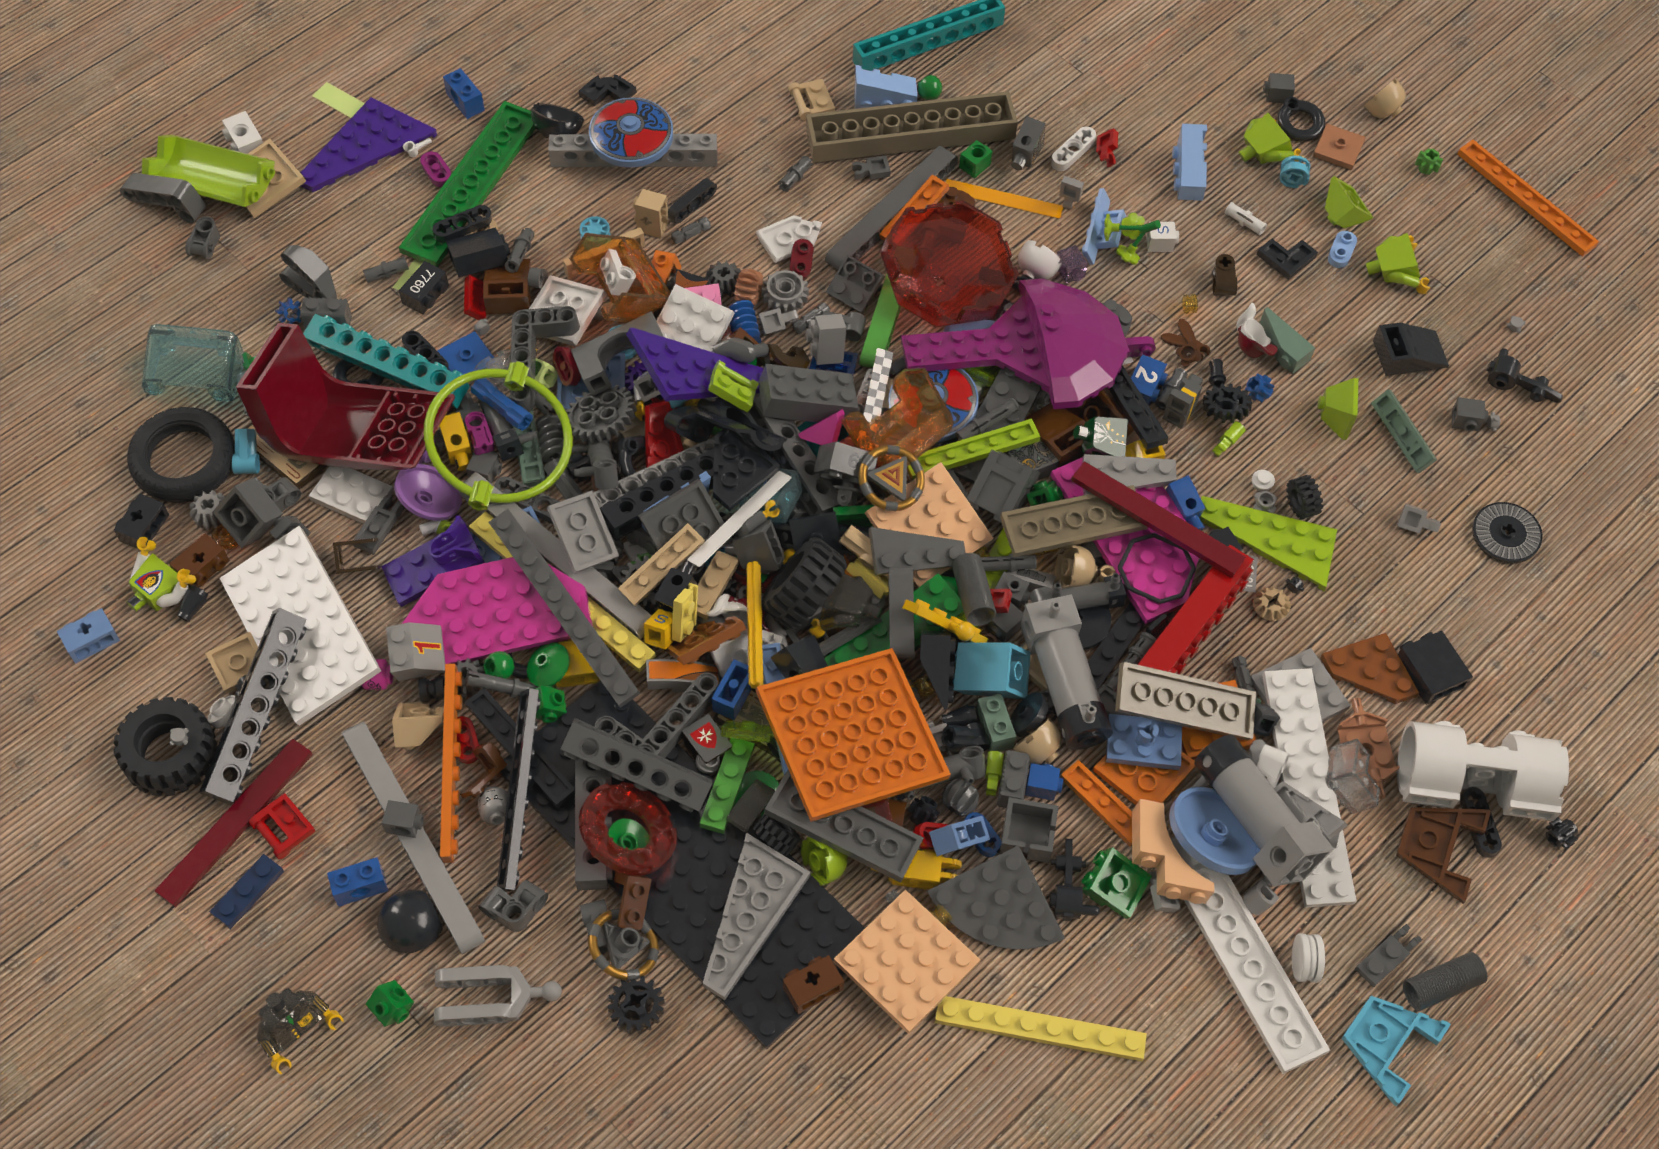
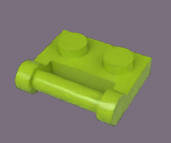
[708,360,759,413]

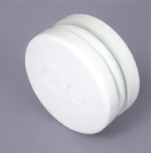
[1292,933,1325,983]

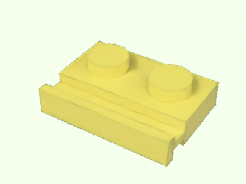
[846,559,889,599]
[672,583,698,642]

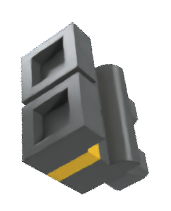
[1162,374,1203,429]

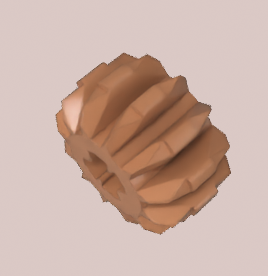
[734,268,764,306]

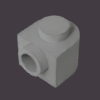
[1243,879,1279,915]

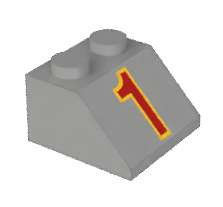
[386,622,446,681]

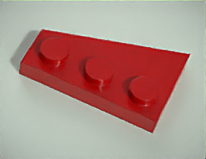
[645,400,684,468]

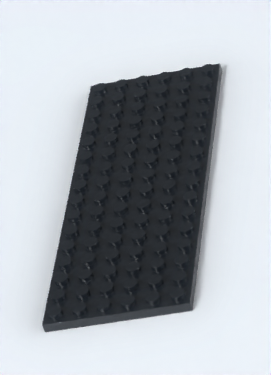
[501,680,865,1050]

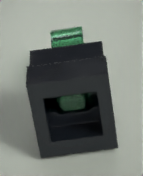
[1253,697,1280,737]

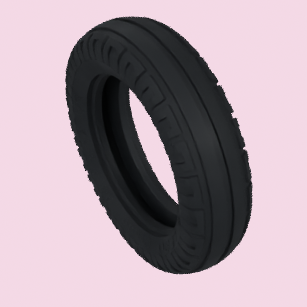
[127,407,235,503]

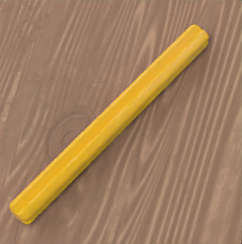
[746,561,763,689]

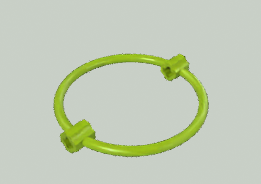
[424,361,573,511]

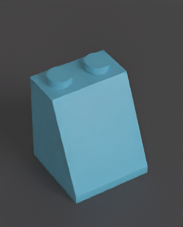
[952,643,1031,699]

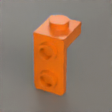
[643,250,682,293]

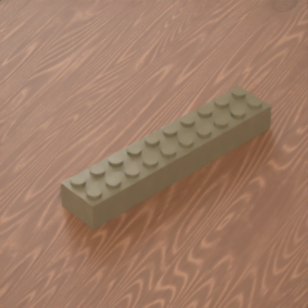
[806,91,1018,163]

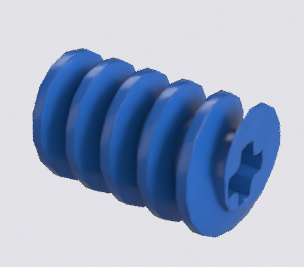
[728,300,762,344]

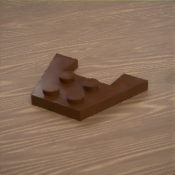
[1396,807,1491,904]

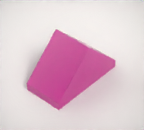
[798,409,845,445]

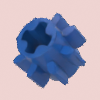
[275,297,301,324]
[1245,373,1274,402]

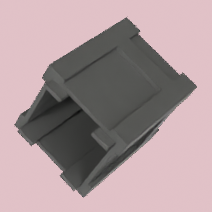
[966,450,1041,523]

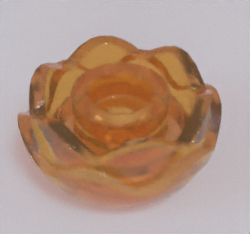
[212,524,239,550]

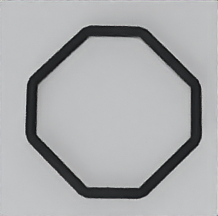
[1118,533,1196,604]

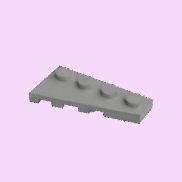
[1083,454,1177,495]

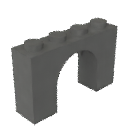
[571,311,664,396]

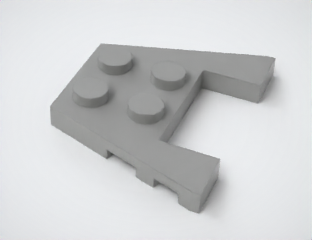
[1264,781,1348,886]

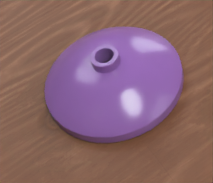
[394,464,462,521]

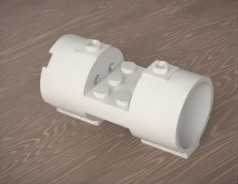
[1397,721,1569,821]

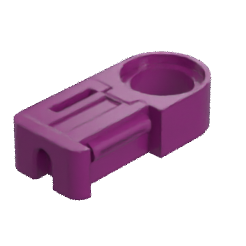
[465,412,495,455]

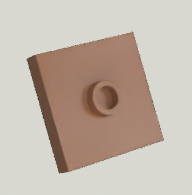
[1313,124,1366,170]

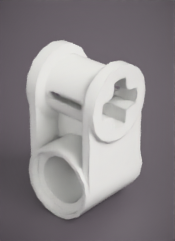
[1257,744,1289,788]

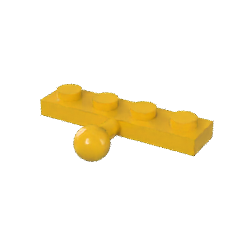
[902,599,988,643]

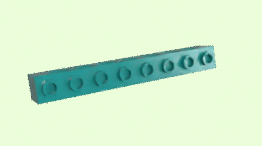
[852,0,1006,71]
[303,314,470,409]

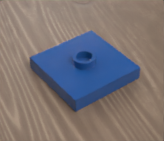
[437,331,498,374]

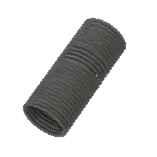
[952,553,996,626]
[1403,952,1488,1011]

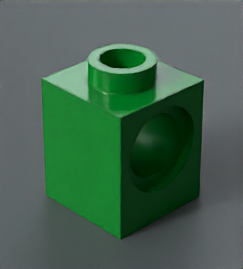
[959,140,993,179]

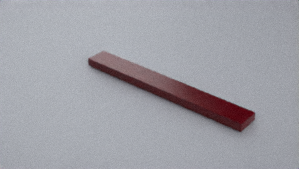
[1071,461,1246,578]
[154,739,313,908]

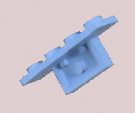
[1082,188,1126,265]

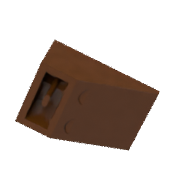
[483,259,531,314]
[1026,402,1085,468]

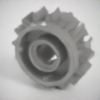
[762,270,809,313]

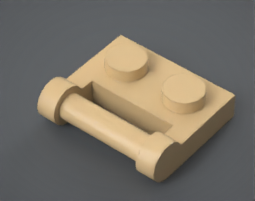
[788,79,835,121]

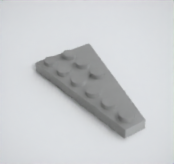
[703,833,811,1000]

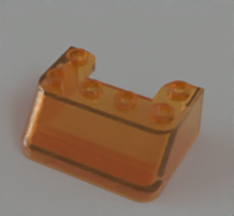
[569,233,671,323]
[841,368,953,467]

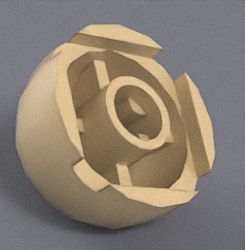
[1364,78,1406,119]
[1055,545,1098,588]
[1012,718,1061,764]

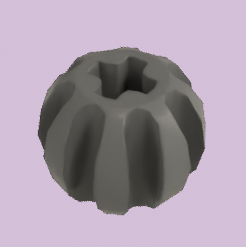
[942,779,979,816]

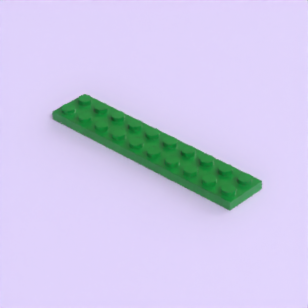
[399,101,536,267]

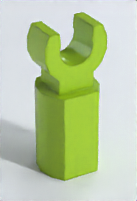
[1212,421,1246,457]
[985,751,1004,796]

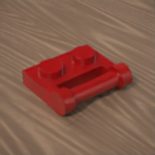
[249,793,316,859]

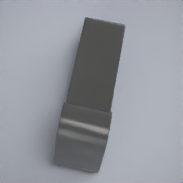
[119,173,206,224]
[888,568,914,659]

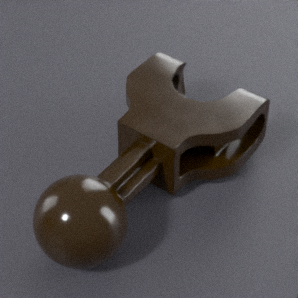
[760,343,810,369]

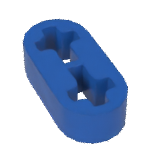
[965,812,1001,857]

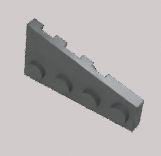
[868,527,966,575]

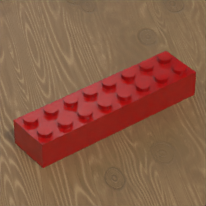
[1138,545,1254,674]

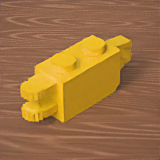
[871,849,962,890]

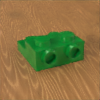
[1081,847,1152,919]

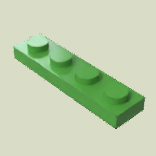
[700,737,755,834]

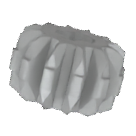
[190,489,225,530]

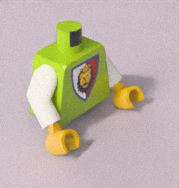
[126,537,196,612]

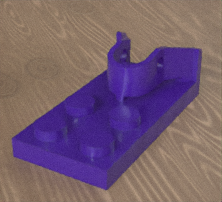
[381,516,485,607]

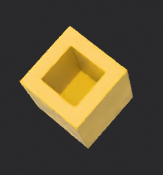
[644,609,674,650]

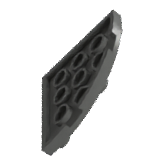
[927,845,1065,949]

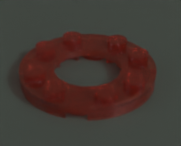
[579,782,677,875]

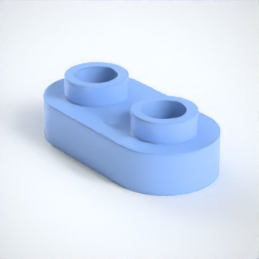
[1328,231,1357,268]

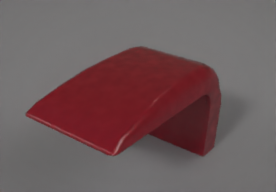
[236,323,455,470]

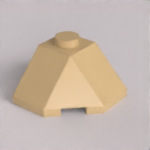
[392,702,444,750]

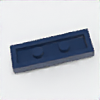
[209,854,284,930]

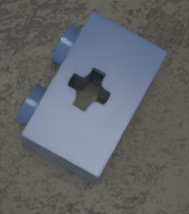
[57,608,120,664]
[929,816,990,856]

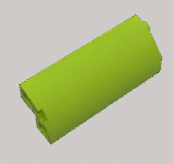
[142,135,275,207]

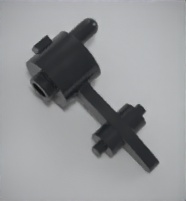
[1486,348,1563,403]
[1049,838,1100,922]

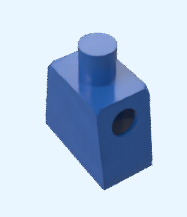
[1165,475,1205,530]

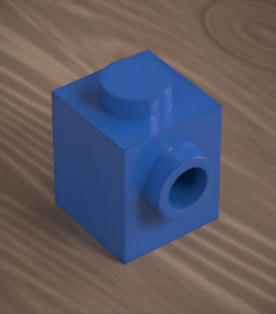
[1025,763,1063,801]

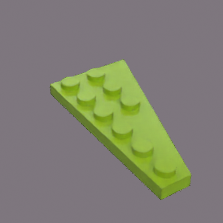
[1199,496,1337,591]

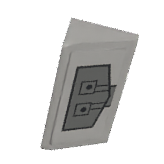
[1007,569,1056,591]

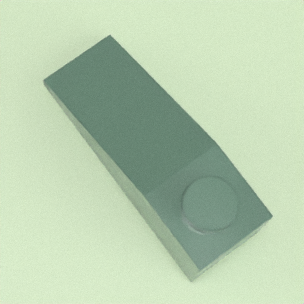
[1260,307,1315,374]

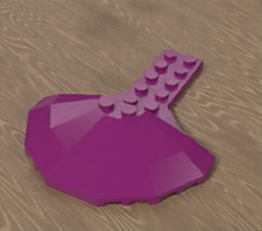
[901,278,1129,409]

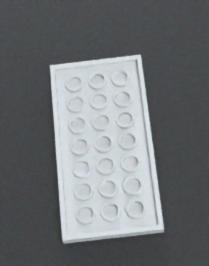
[220,526,381,726]

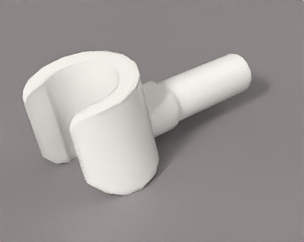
[403,138,432,157]

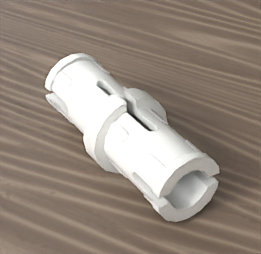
[1225,202,1267,235]

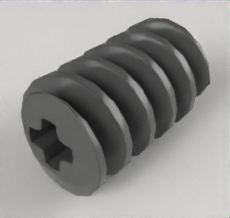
[535,415,564,464]

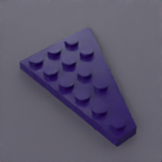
[300,97,437,192]
[626,328,764,401]

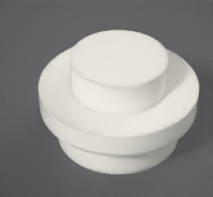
[1252,470,1275,492]

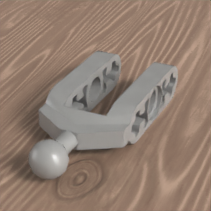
[434,965,562,1026]

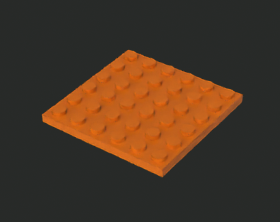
[756,648,951,822]

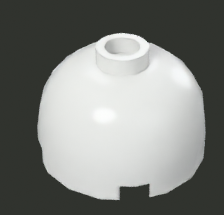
[1018,240,1062,280]

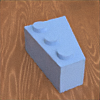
[854,65,917,109]
[1172,124,1207,201]

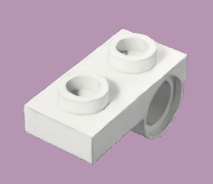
[600,249,636,296]

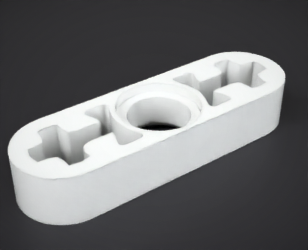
[1051,127,1096,171]

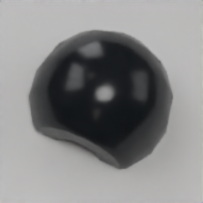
[531,102,584,139]
[377,889,443,953]

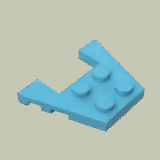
[1341,996,1451,1107]

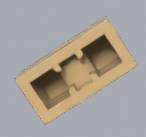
[633,189,669,238]

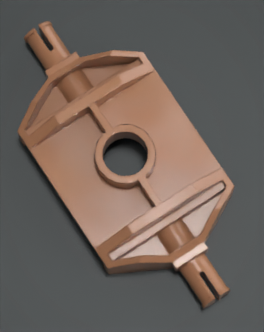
[1337,698,1400,800]

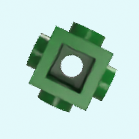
[1026,480,1063,506]
[536,685,566,723]
[365,980,414,1027]

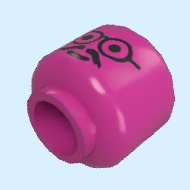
[361,659,393,690]

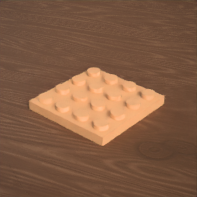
[865,462,994,589]
[833,890,980,1034]

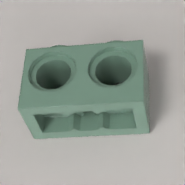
[976,694,1016,752]

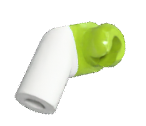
[419,520,452,536]

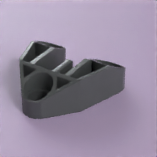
[279,245,337,299]

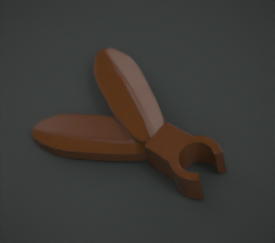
[1161,319,1210,360]

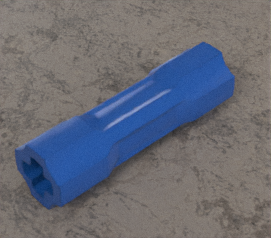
[471,378,533,431]

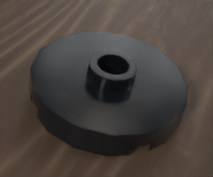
[1010,692,1049,737]

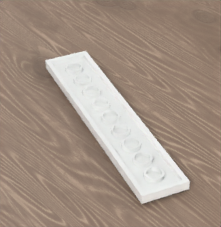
[1262,668,1357,908]
[1171,837,1330,1074]

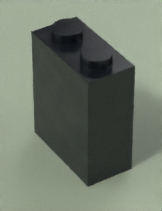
[446,227,510,277]
[1398,630,1473,705]

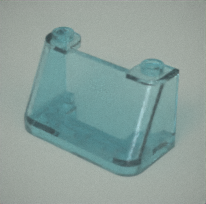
[142,324,244,401]

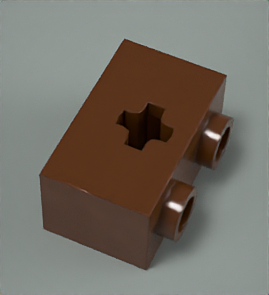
[169,533,230,588]
[783,955,844,1014]

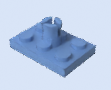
[1106,714,1182,770]

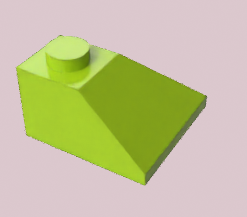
[1325,176,1374,228]
[1317,378,1359,440]

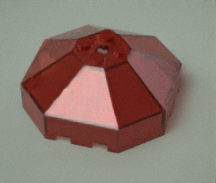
[880,200,1019,327]

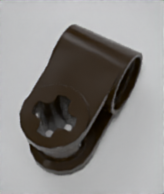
[1212,254,1238,296]

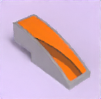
[646,659,720,693]

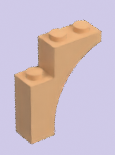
[1132,799,1214,904]

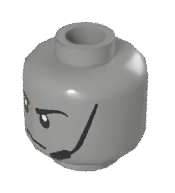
[477,786,508,825]

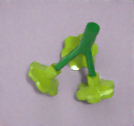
[1104,212,1161,265]

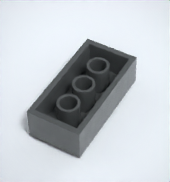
[758,364,859,426]

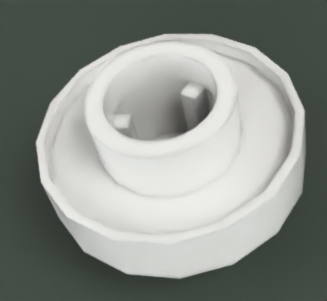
[207,695,237,728]

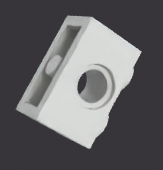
[222,111,263,154]

